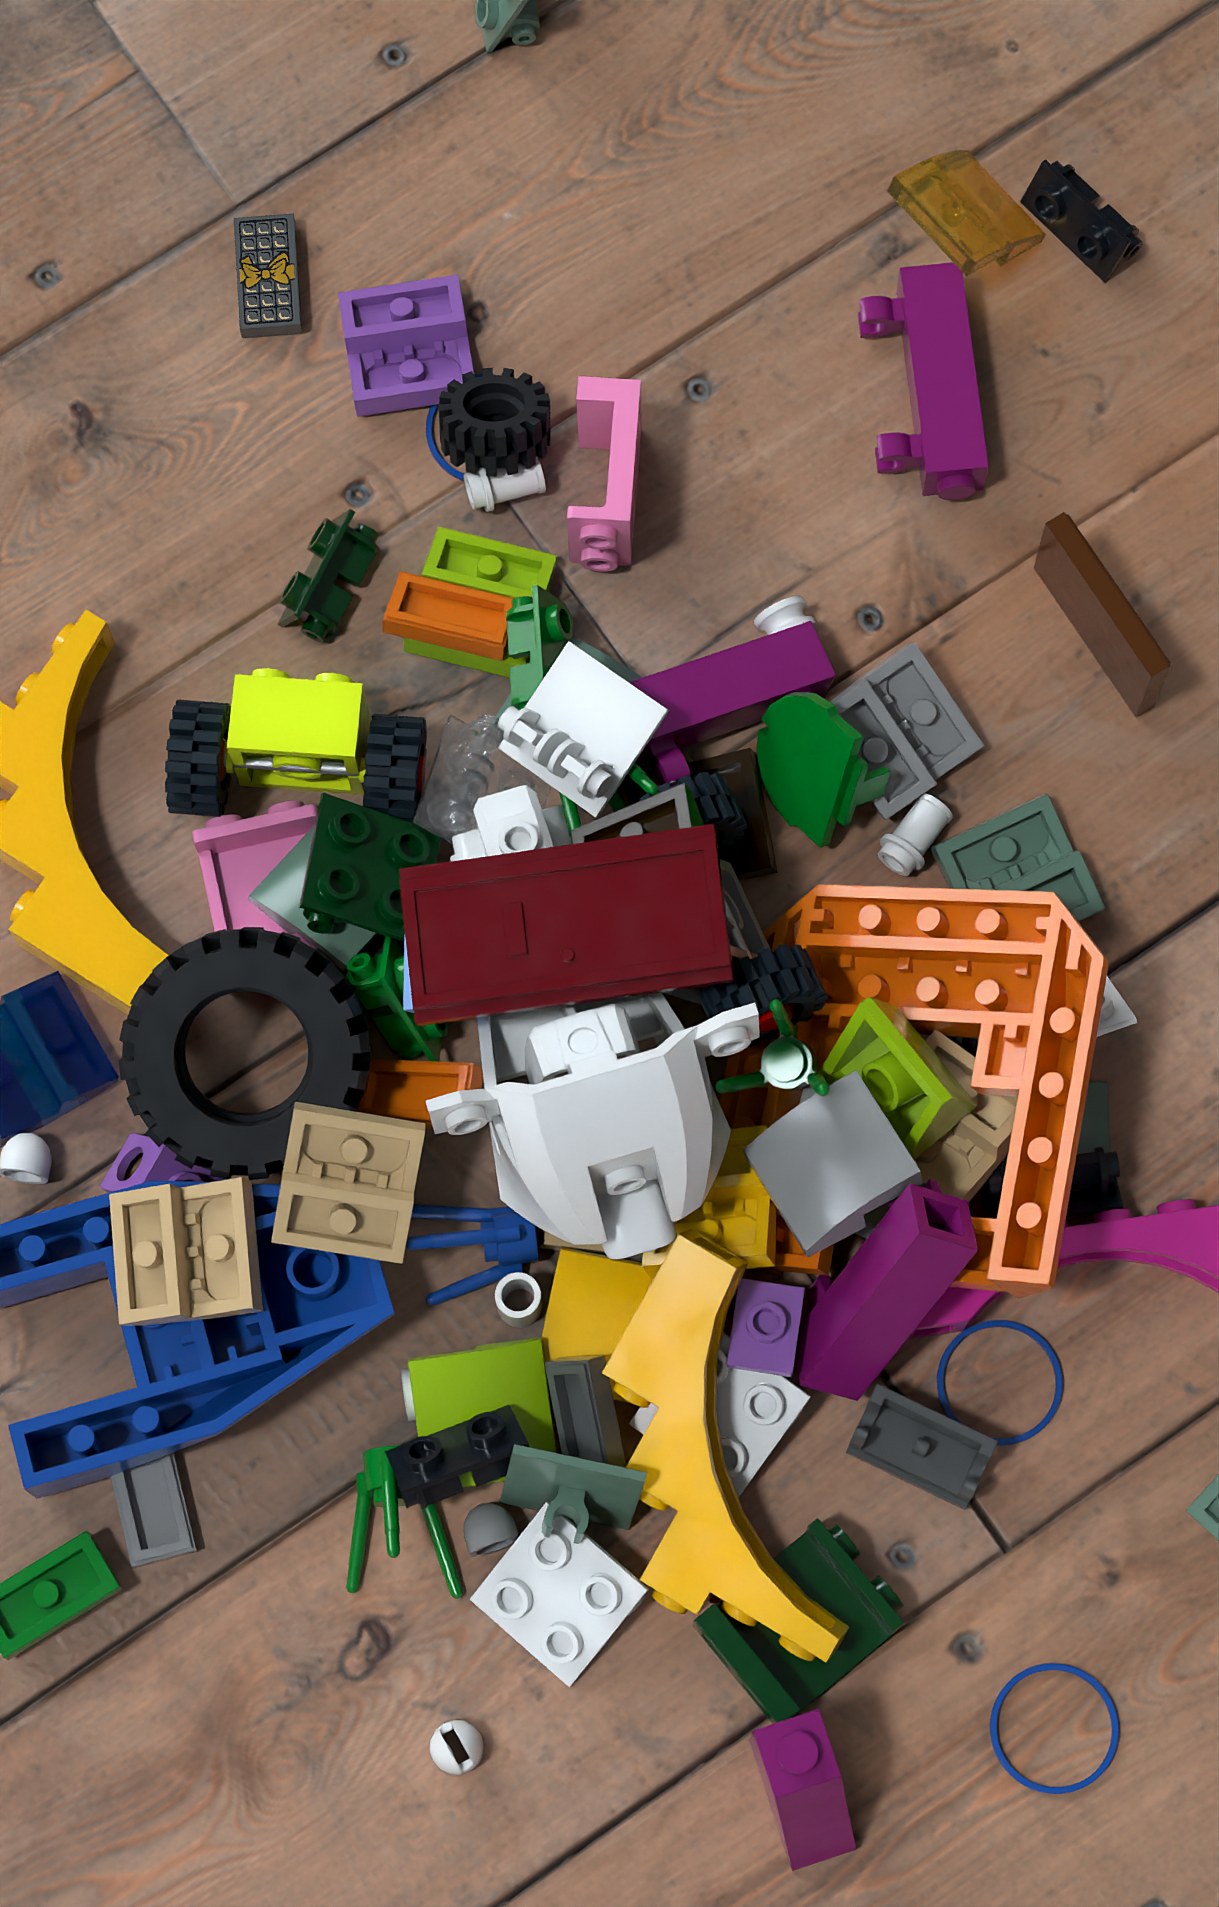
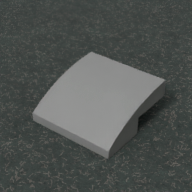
[830,641,984,820]
[744,1071,923,1258]

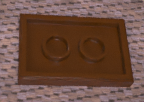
[1034,512,1171,717]

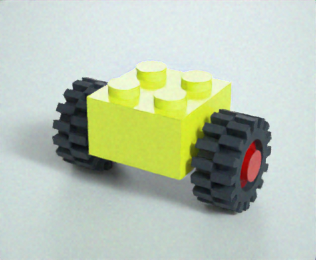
[165,668,427,825]

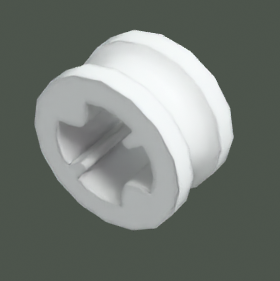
[754,596,817,635]

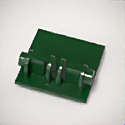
[299,793,441,942]

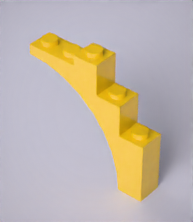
[0,610,169,1015]
[602,1229,850,1662]

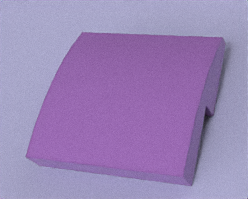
[338,275,474,417]

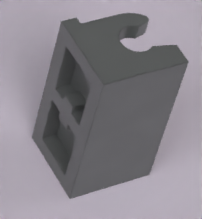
[846,1384,998,1510]

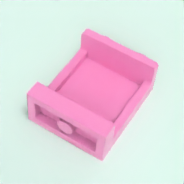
[567,376,642,572]
[192,801,338,967]

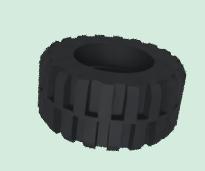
[118,927,372,1180]

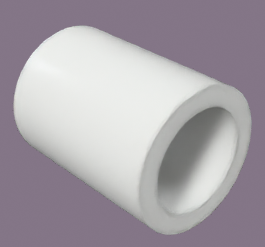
[495,1272,543,1328]

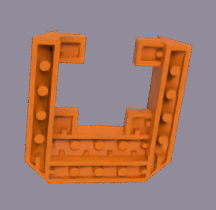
[719,884,1109,1299]

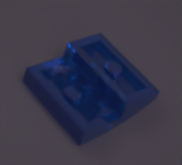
[0,971,119,1148]

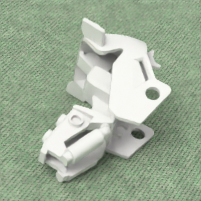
[426,785,759,1259]

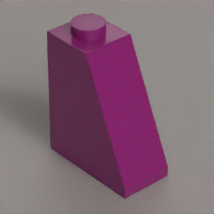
[749,1709,856,1871]

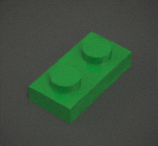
[0,1530,123,1660]

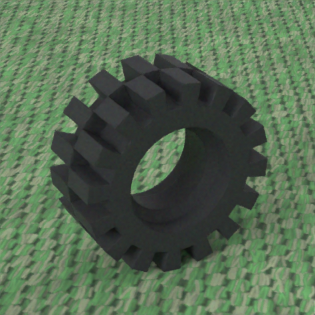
[438,368,551,477]

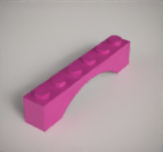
[907,1199,1219,1340]

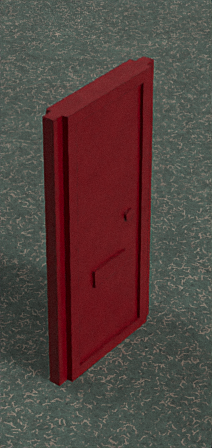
[399,824,734,1026]

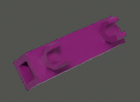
[858,262,989,500]
[629,621,836,792]
[795,1179,978,1401]

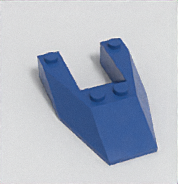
[0,1180,395,1499]

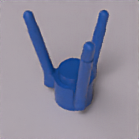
[406,1204,538,1306]

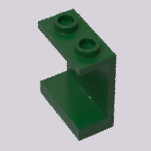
[693,1518,904,1724]

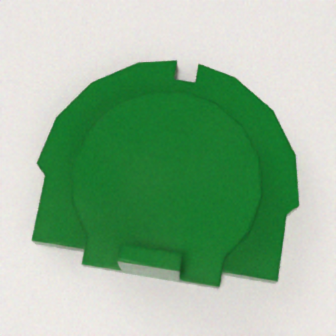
[756,692,891,848]

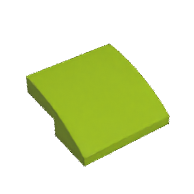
[403,526,557,678]
[408,1337,557,1487]

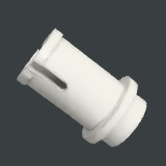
[464,457,546,512]
[878,793,953,876]

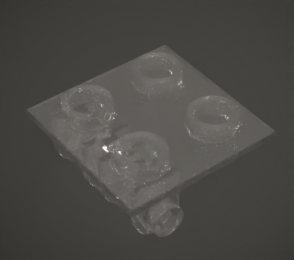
[413,714,552,844]

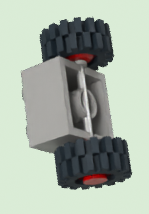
[640,772,828,1048]

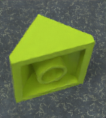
[819,997,978,1160]

